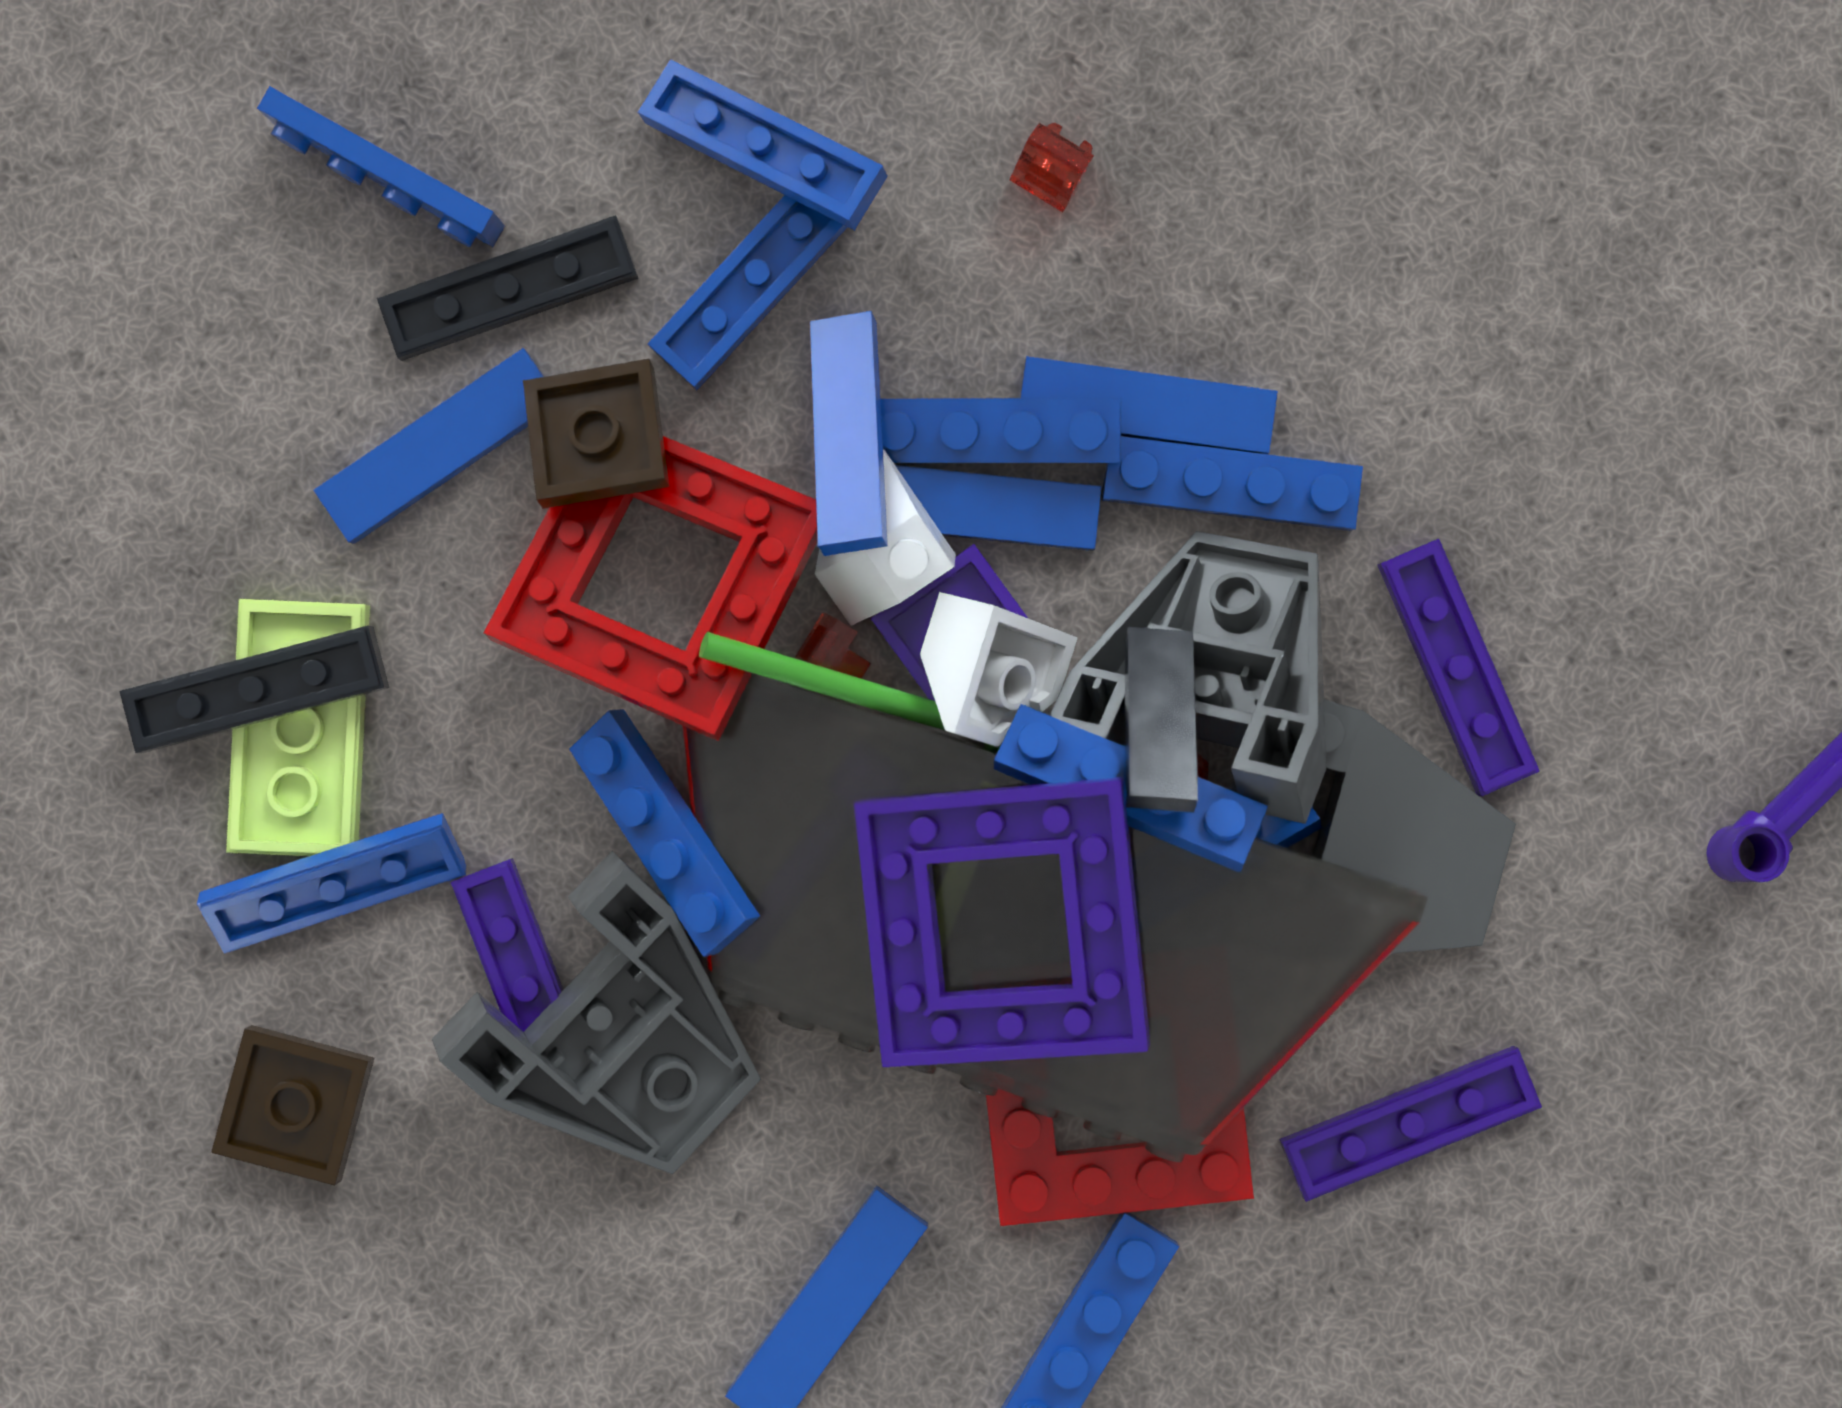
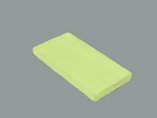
[226,599,370,856]

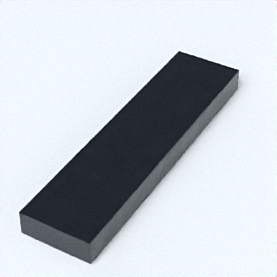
[377,215,639,361]
[119,625,390,753]

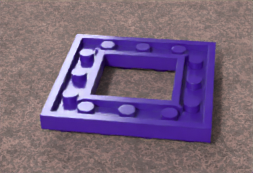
[854,777,1151,1068]

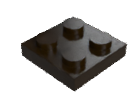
[523,359,669,509]
[211,1025,375,1186]

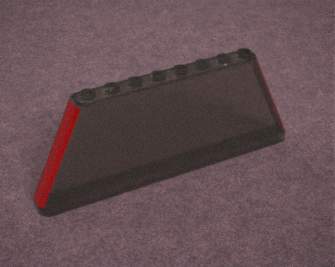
[682,649,1429,1162]

